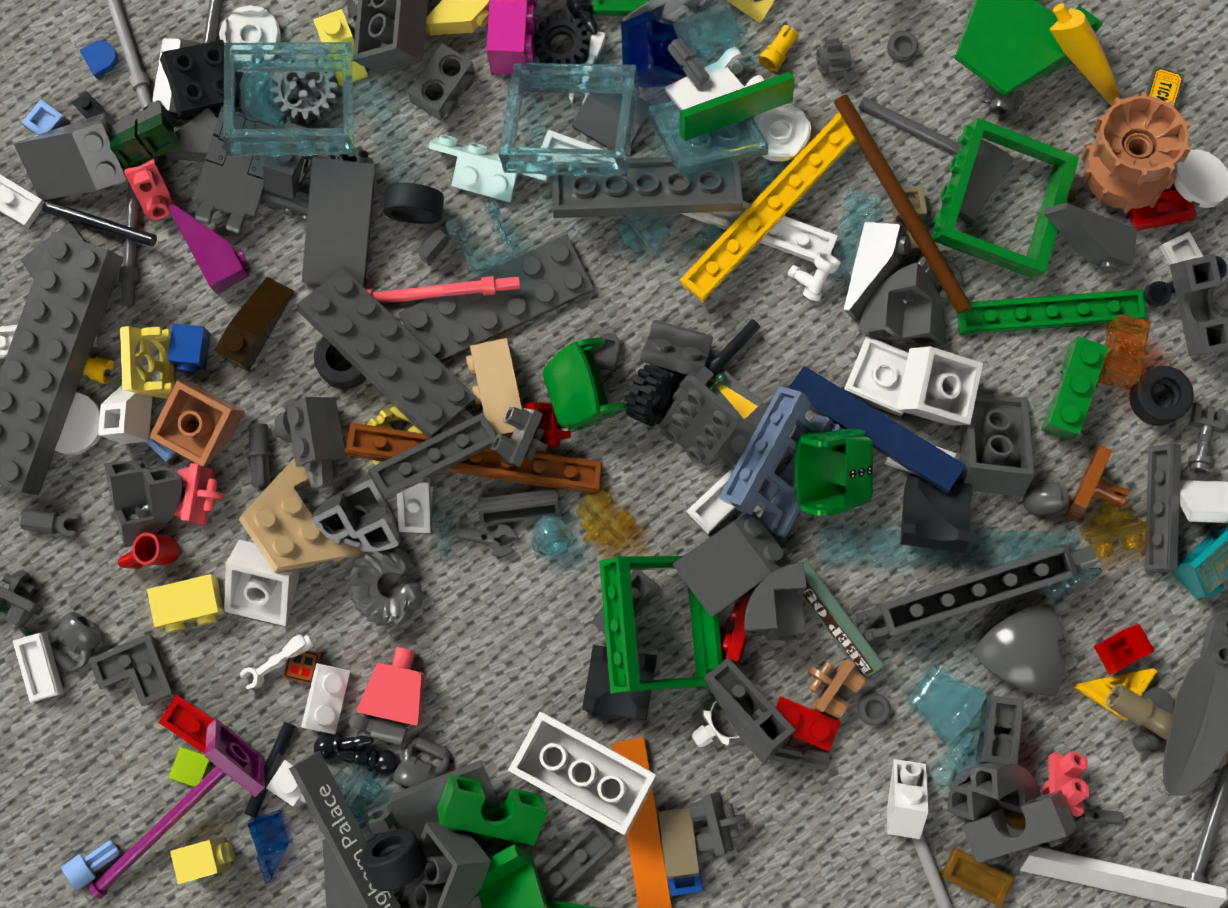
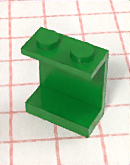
[478,845,548,908]

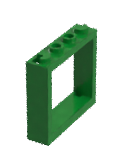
[932,118,1079,278]
[599,556,723,694]

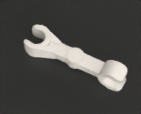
[569,31,605,106]
[240,635,313,689]

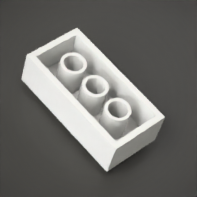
[508,712,658,835]

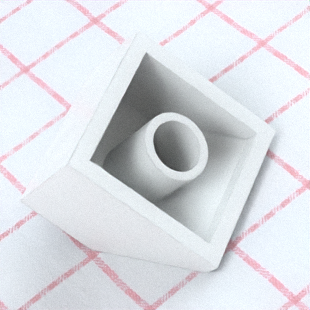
[224,540,300,626]

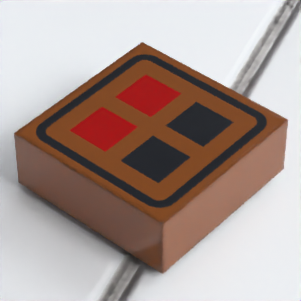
[282,650,323,684]

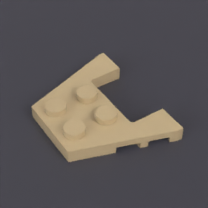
[239,458,366,572]

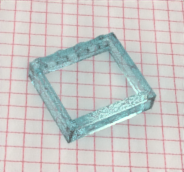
[223,42,355,157]
[498,63,639,177]

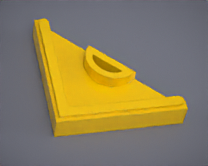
[1073,668,1157,721]

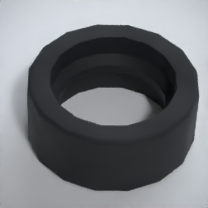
[383,183,444,224]

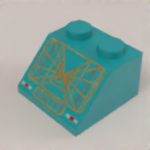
[1172,525,1228,599]

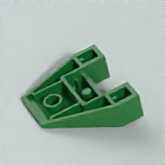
[954,0,1103,96]

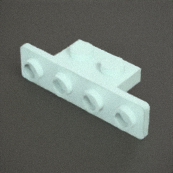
[429,135,552,202]

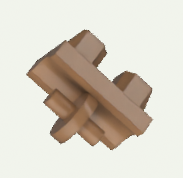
[808,658,866,718]

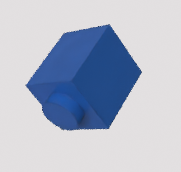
[167,324,211,374]

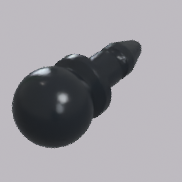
[566,0,598,35]
[313,734,374,761]
[336,749,399,776]

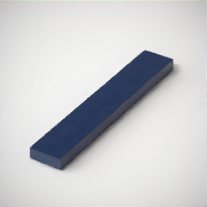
[789,366,966,494]

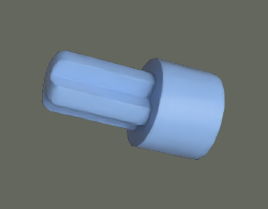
[61,841,120,891]

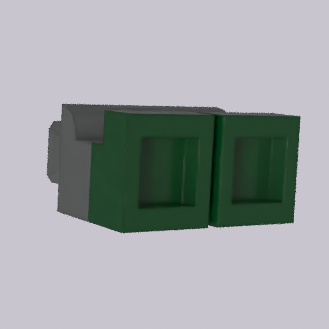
[110,100,180,169]

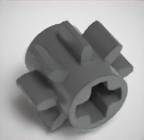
[816,38,851,78]
[983,85,1024,116]

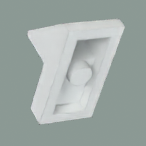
[397,478,434,533]

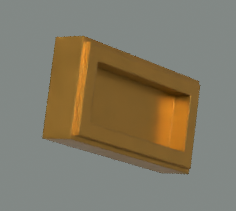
[940,847,1015,908]

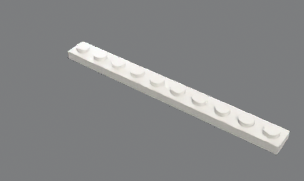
[537,130,838,263]

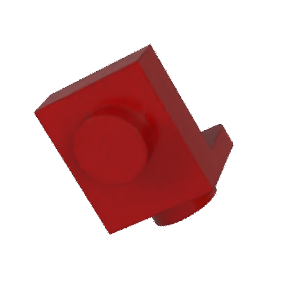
[525,402,571,447]
[1093,623,1154,675]

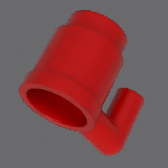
[118,533,180,569]

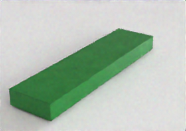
[679,72,795,141]

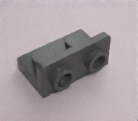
[640,320,713,375]

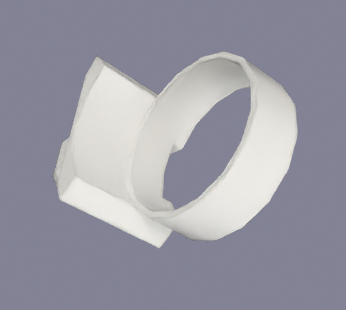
[691,700,739,747]

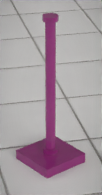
[88,718,265,899]

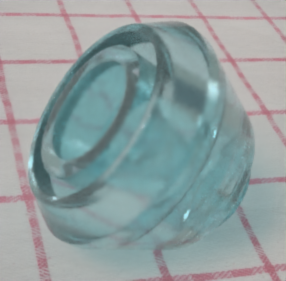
[531,515,574,556]

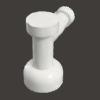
[788,252,840,301]

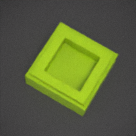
[168,747,211,787]

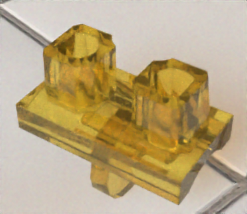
[576,490,636,550]
[1080,503,1148,559]

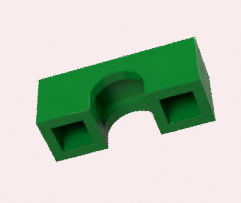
[1041,336,1109,441]
[437,774,548,846]

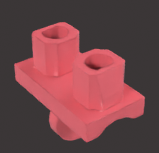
[124,159,176,221]
[173,463,225,526]
[1042,751,1089,817]

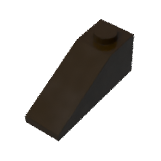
[214,277,295,372]

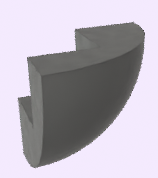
[859,263,946,347]
[104,461,182,548]
[311,474,400,552]
[744,562,806,641]
[972,604,1066,696]
[947,762,1040,821]

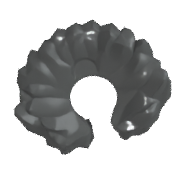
[348,548,425,626]

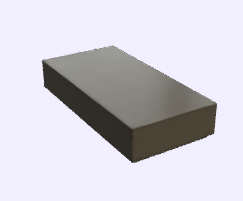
[658,808,700,880]

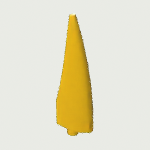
[1050,3,1121,106]

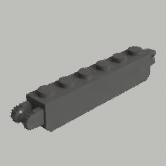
[855,543,1096,640]

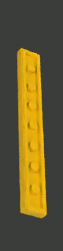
[679,112,856,303]

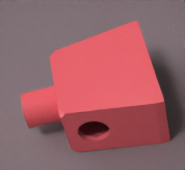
[357,647,425,726]

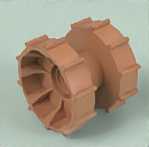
[1081,92,1191,214]

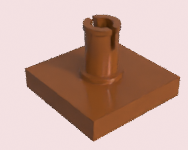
[1066,445,1130,520]

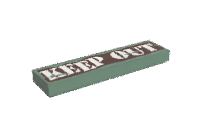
[802,561,884,678]

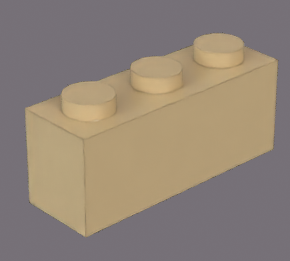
[466,338,522,438]

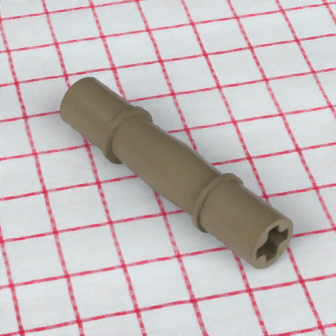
[1106,684,1228,769]

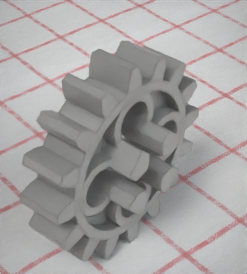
[271,56,339,124]

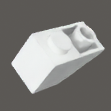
[98,380,154,444]
[887,759,928,839]

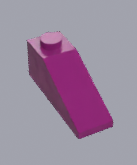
[168,204,249,294]

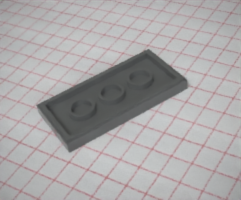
[302,157,377,288]

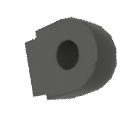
[1023,482,1069,516]

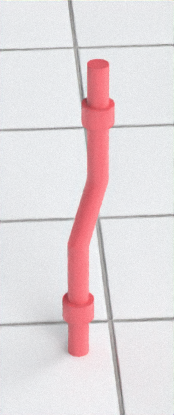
[367,276,521,304]

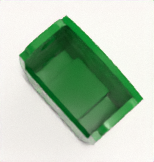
[542,337,627,432]
[794,429,873,516]

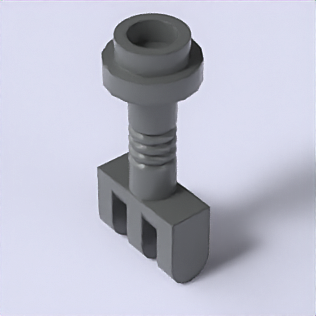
[1188,403,1227,474]

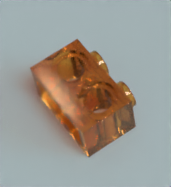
[1097,314,1151,390]

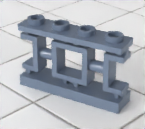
[719,386,843,538]

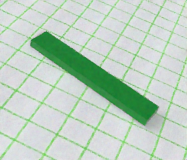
[957,289,1147,335]

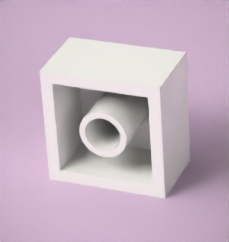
[896,346,983,425]

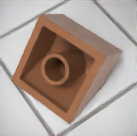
[149,381,245,467]

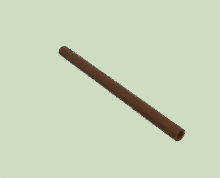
[834,94,972,314]

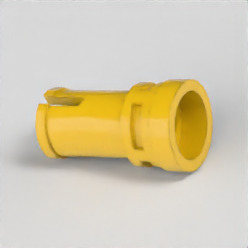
[758,25,799,73]
[82,357,114,384]

